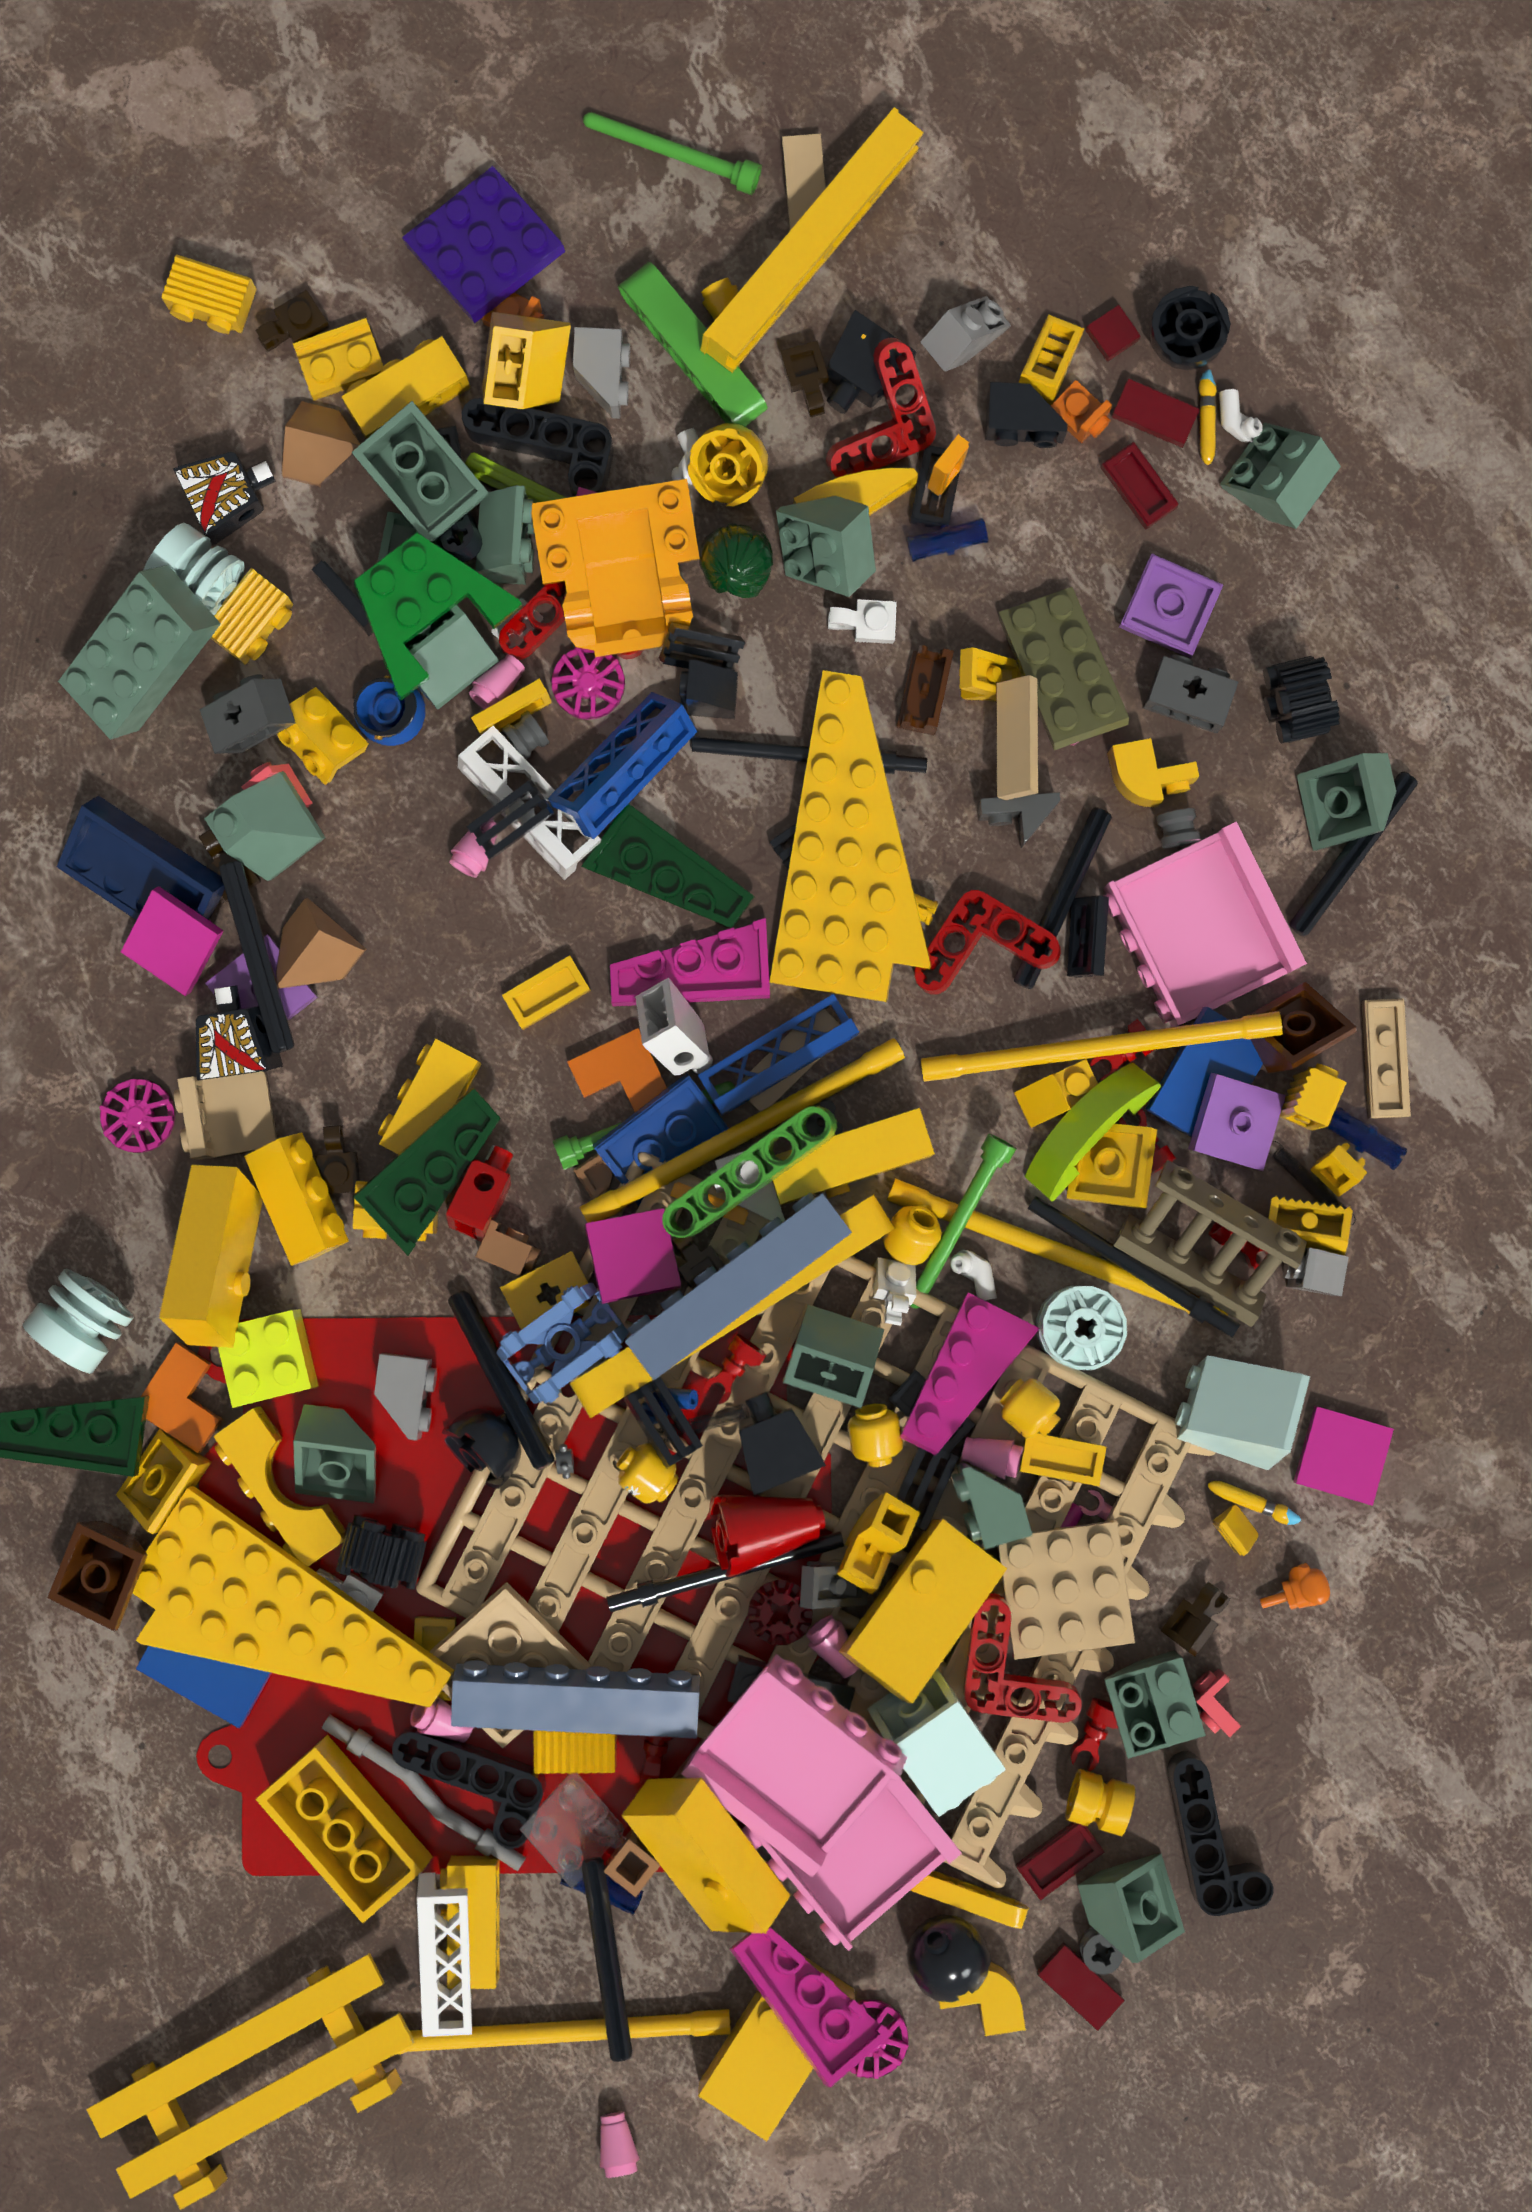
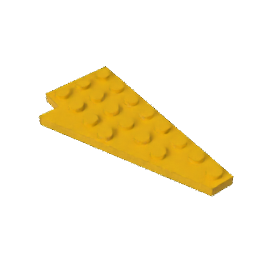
[769,670,931,1002]
[133,1485,455,1707]

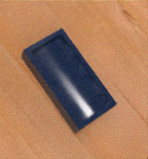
[56,795,225,920]

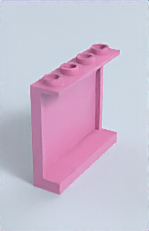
[1103,822,1307,1027]
[682,1654,907,1877]
[741,1777,962,1951]

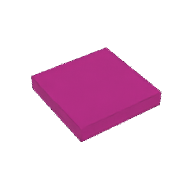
[121,886,224,996]
[585,1208,681,1304]
[1293,1406,1394,1506]

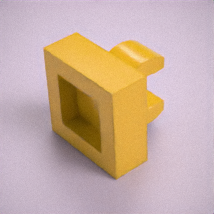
[1310,1143,1367,1197]

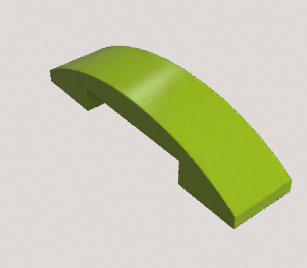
[1025,1062,1162,1202]

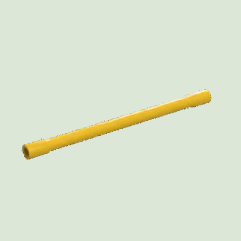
[921,1011,1283,1082]
[579,1038,905,1223]
[887,1178,1228,1316]
[395,2009,731,2055]

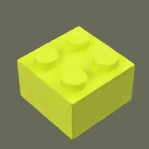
[218,1309,319,1408]

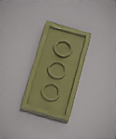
[999,587,1129,750]

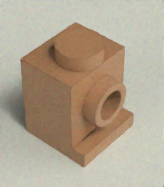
[475,1220,541,1276]

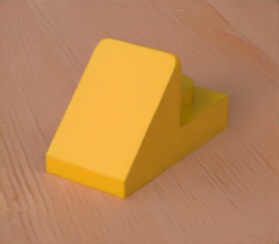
[959,647,1022,701]
[1014,1059,1098,1128]

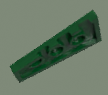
[581,803,755,928]
[353,1088,501,1256]
[0,1396,149,1477]

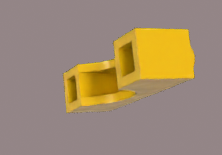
[213,1406,346,1567]

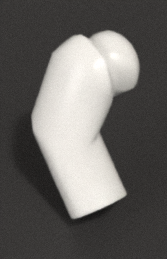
[1219,389,1263,442]
[671,428,699,485]
[951,1250,997,1301]

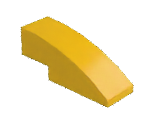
[793,468,918,516]

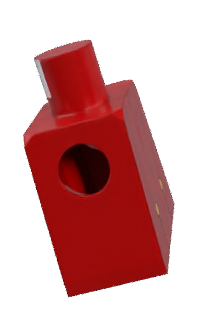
[446,1145,513,1242]

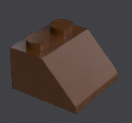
[47,1520,148,1631]

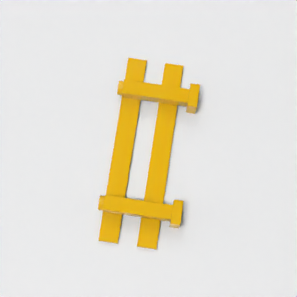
[86,1953,415,2210]

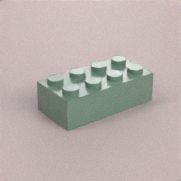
[58,565,221,740]

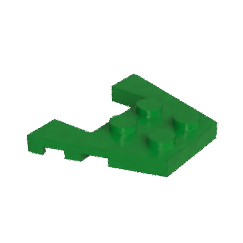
[354,533,522,701]

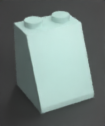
[1175,1355,1310,1470]
[867,1668,1006,1817]

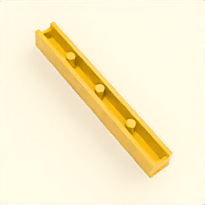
[700,107,924,373]

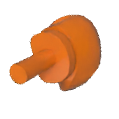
[1260,1563,1330,1610]

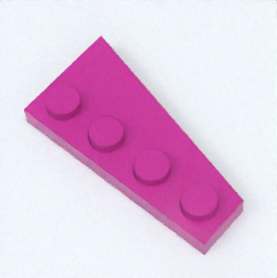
[610,918,770,1007]
[900,1293,1040,1455]
[730,1927,893,2087]

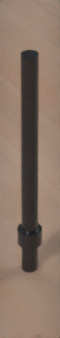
[692,736,928,774]
[1028,1196,1241,1338]
[606,1531,845,1612]

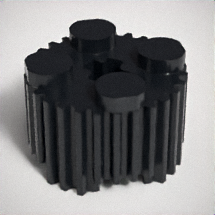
[1263,656,1340,744]
[335,1515,427,1590]

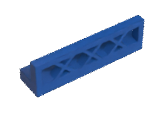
[548,692,697,839]
[698,994,859,1116]

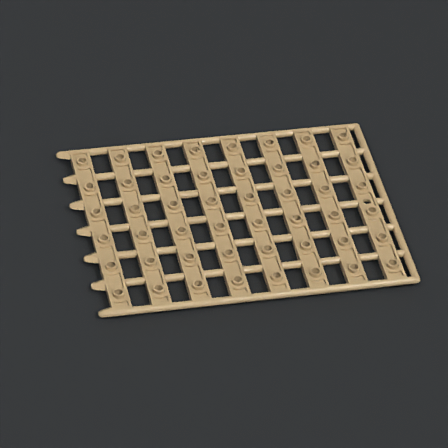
[416,1152,1216,1889]

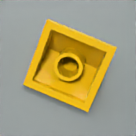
[116,1428,212,1534]

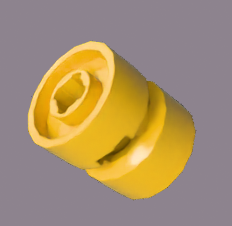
[1065,1769,1135,1836]

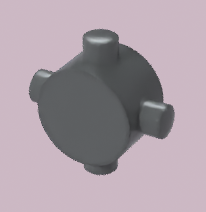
[555,1444,574,1479]

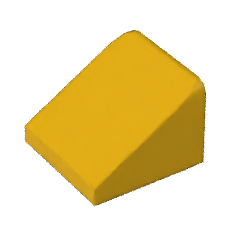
[1212,1505,1258,1556]

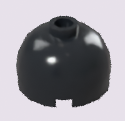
[1150,286,1231,370]
[442,1409,521,1489]
[906,1915,991,2002]

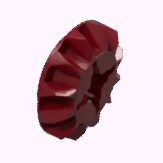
[748,1580,813,1646]

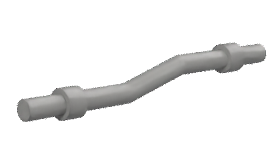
[322,1715,526,1871]

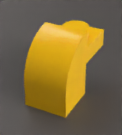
[1107,738,1199,807]
[837,1492,920,1594]
[938,1962,1026,2036]

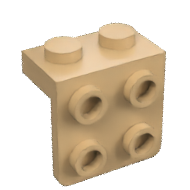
[174,1071,277,1160]

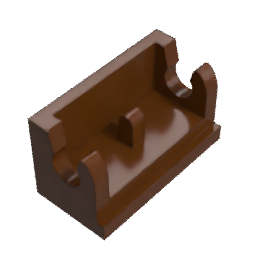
[897,645,954,736]

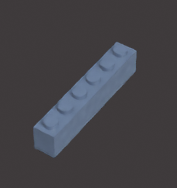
[625,1192,852,1380]
[451,1660,700,1738]

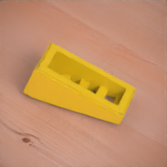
[1019,314,1084,405]

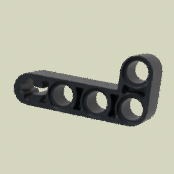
[461,398,614,497]
[392,1726,546,1849]
[1167,1751,1273,1916]

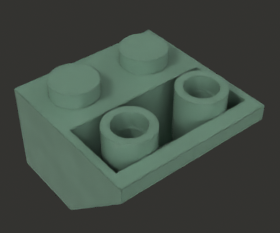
[1220,422,1341,529]
[475,485,535,585]
[776,496,876,597]
[405,605,499,710]
[783,1304,884,1408]
[951,1461,1033,1549]
[1104,1650,1206,1759]

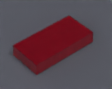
[1111,378,1200,448]
[1100,442,1179,530]
[1015,1822,1105,1901]
[1037,1942,1125,2031]

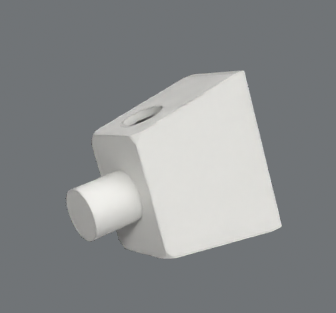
[635,978,713,1075]

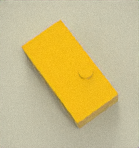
[772,1108,935,1206]
[159,1165,263,1348]
[838,1519,1007,1703]
[256,1735,433,1924]
[622,1778,791,1934]
[698,1955,856,2142]

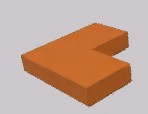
[567,1028,667,1112]
[141,1342,223,1453]

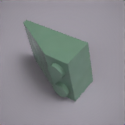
[351,401,489,542]

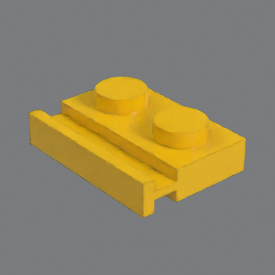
[293,318,383,401]

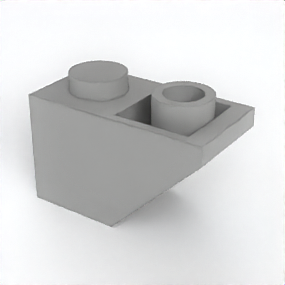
[920,296,1011,372]
[573,327,630,418]
[1283,1248,1349,1296]
[374,1353,437,1440]

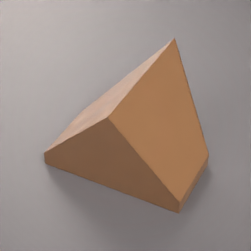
[282,401,360,487]
[276,898,367,989]

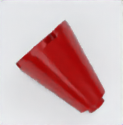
[709,1495,825,1577]

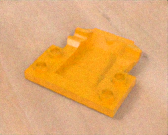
[532,479,700,657]

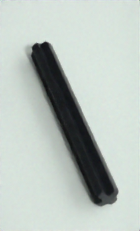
[1289,771,1418,936]
[1014,807,1112,989]
[219,861,295,1053]
[448,1290,555,1470]
[582,1857,633,2062]

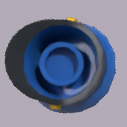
[353,676,425,746]

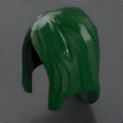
[699,523,773,598]

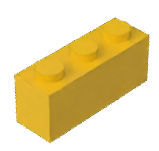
[341,336,471,439]
[378,1039,482,1155]
[244,1132,349,1266]
[440,1856,500,1989]

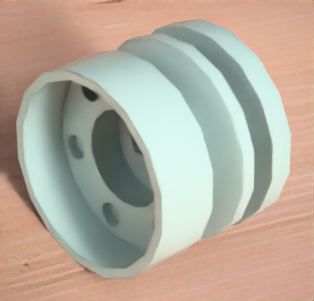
[143,523,245,615]
[23,1269,134,1374]
[1036,1286,1127,1370]

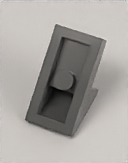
[977,792,1060,848]
[800,1561,868,1609]

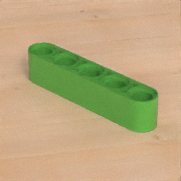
[618,261,768,427]
[662,1107,837,1238]

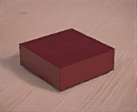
[1085,305,1141,362]

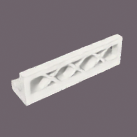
[457,726,601,880]
[417,1872,472,2037]

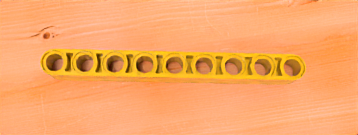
[569,1195,895,1418]

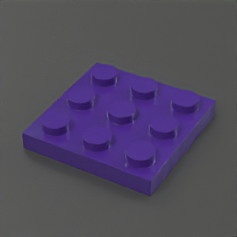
[402,166,566,324]

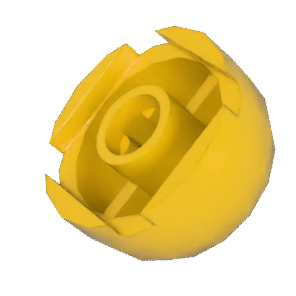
[688,423,768,506]

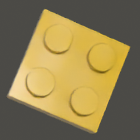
[1067,1124,1157,1208]

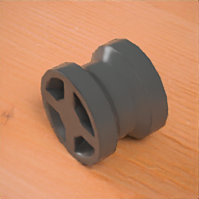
[502,710,550,759]
[1156,808,1201,848]
[1079,1927,1123,1975]

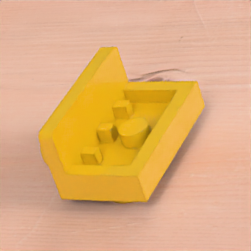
[277,687,369,785]

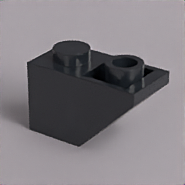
[985,382,1068,448]
[679,660,738,719]

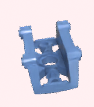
[496,1282,629,1404]

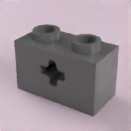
[1143,655,1239,734]
[200,674,296,754]

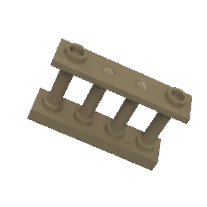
[1114,1160,1307,1327]

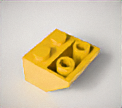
[482,312,571,409]

